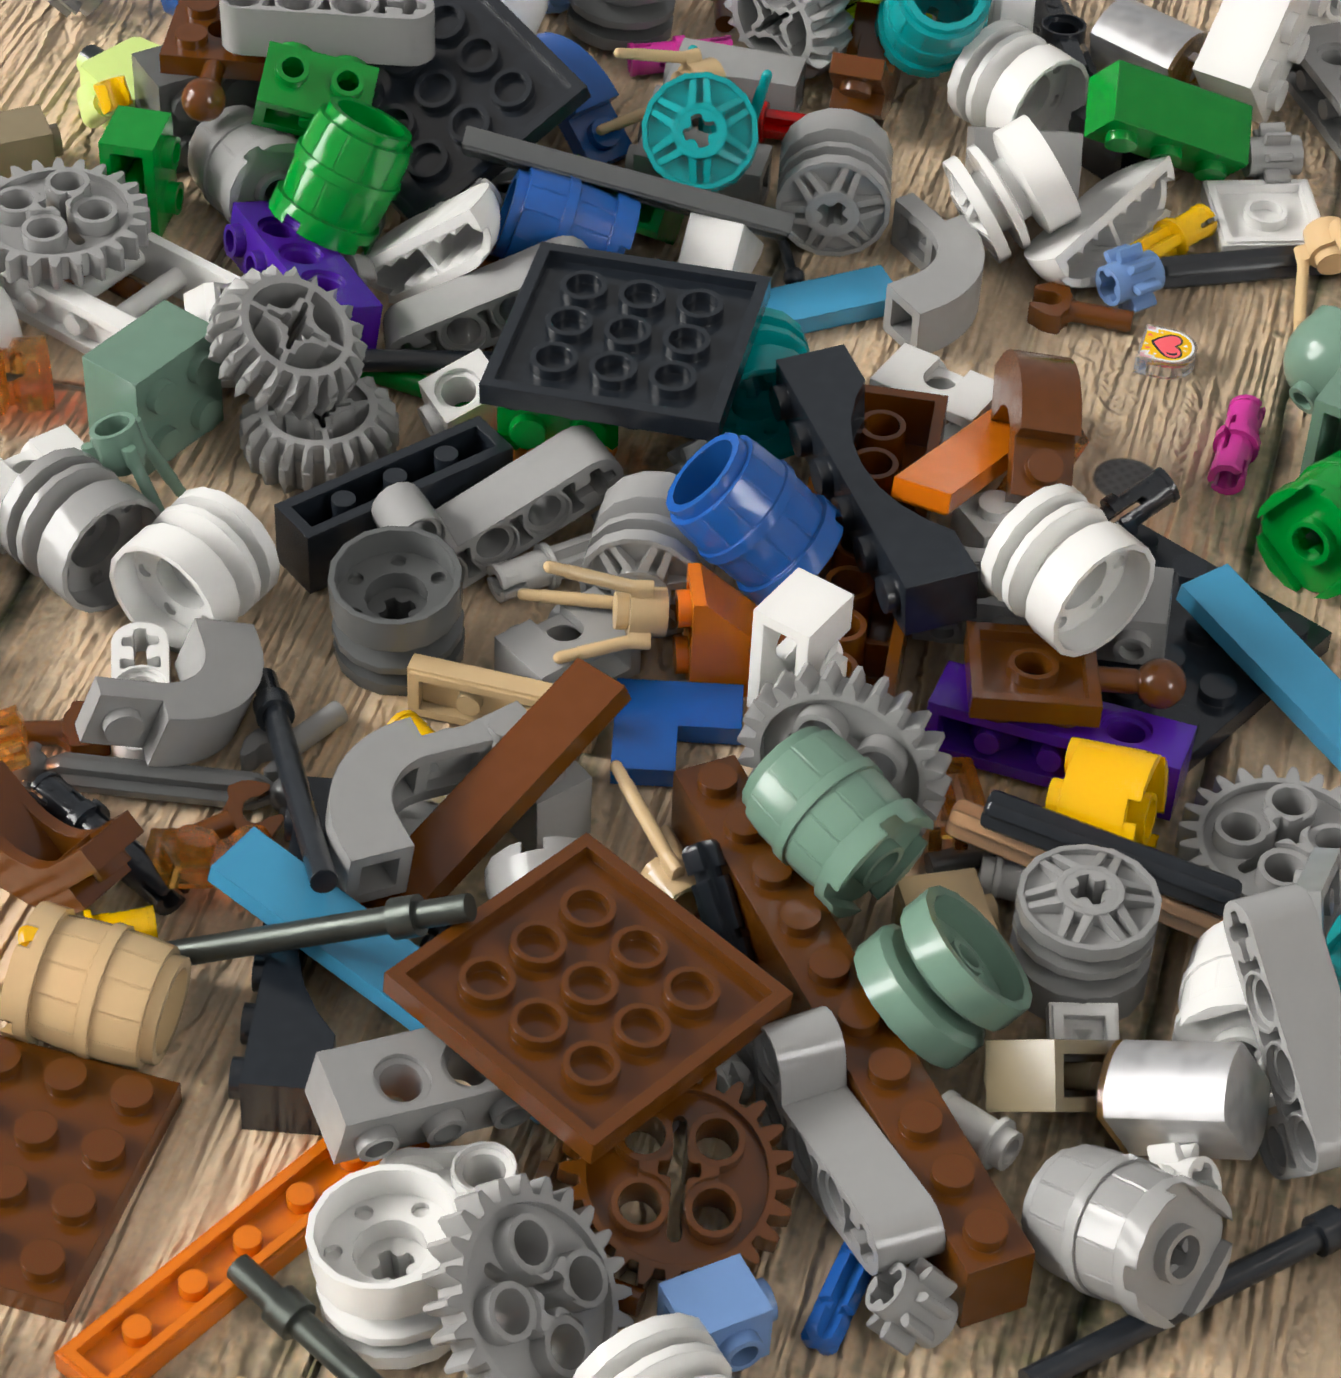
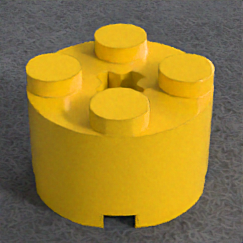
[1045,737,1168,849]

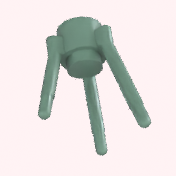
[81,412,186,513]

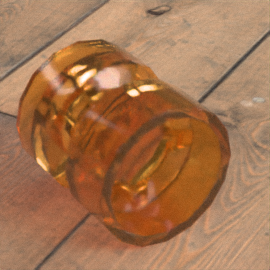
[0,334,56,417]

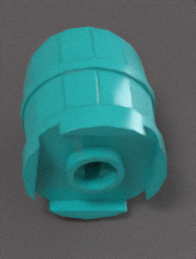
[874,0,992,78]

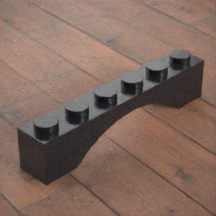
[769,344,979,636]
[228,776,336,1136]

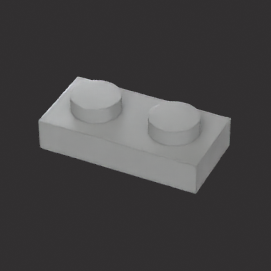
[1293,847,1341,941]

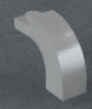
[883,193,985,353]
[75,618,264,767]
[323,717,493,903]

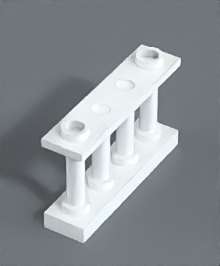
[0,232,241,354]

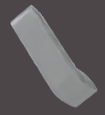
[219,0,435,66]
[383,235,589,374]
[371,425,624,589]
[1223,883,1341,1180]
[753,1006,946,1276]

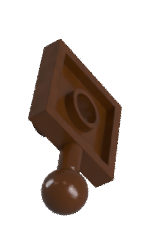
[159,0,266,122]
[963,621,1187,728]

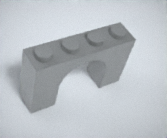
[625,38,807,206]

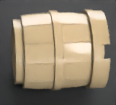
[0,901,191,1069]

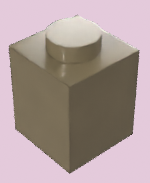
[0,104,63,178]

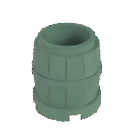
[742,726,934,918]

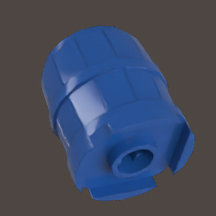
[490,168,641,260]
[666,432,844,605]

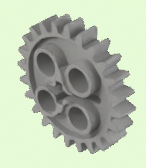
[0,158,151,289]
[737,661,952,836]
[1175,765,1341,898]
[422,1173,634,1378]

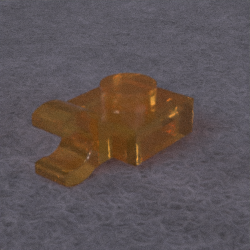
[145,824,275,889]

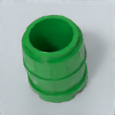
[268,96,413,255]
[1256,450,1341,600]

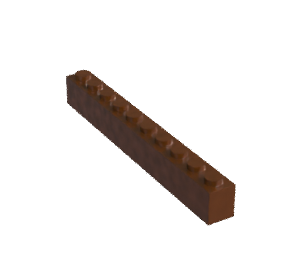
[671,755,1036,1328]

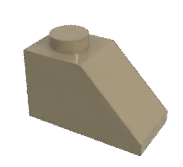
[983,1039,1123,1112]

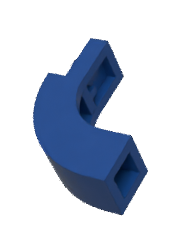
[536,32,632,164]

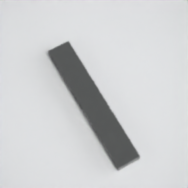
[462,125,795,242]

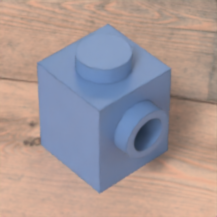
[656,1253,778,1372]

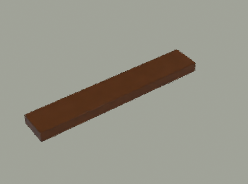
[360,657,631,909]

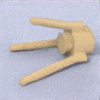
[596,48,726,136]
[1293,216,1341,332]
[517,561,669,664]
[610,760,699,916]

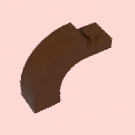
[829,1,901,120]
[991,349,1082,504]
[0,760,144,913]

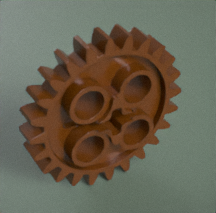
[557,1069,797,1289]

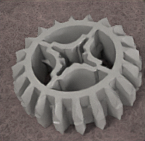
[723,0,854,79]
[205,264,368,421]
[239,376,399,494]

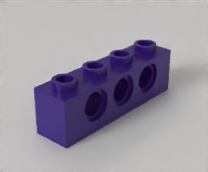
[223,200,383,349]
[925,660,1197,821]

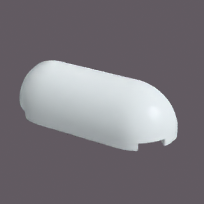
[1024,156,1175,289]
[360,182,501,304]

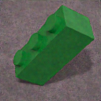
[1084,59,1253,182]

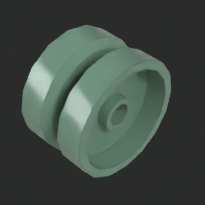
[853,885,1033,1070]

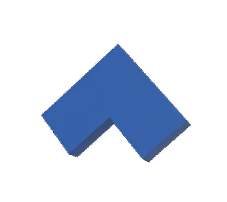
[610,678,744,787]

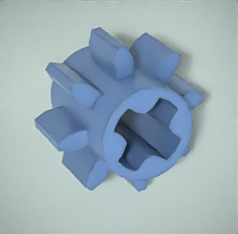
[1095,242,1165,313]

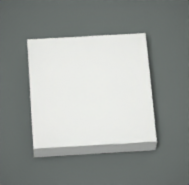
[1200,179,1321,252]

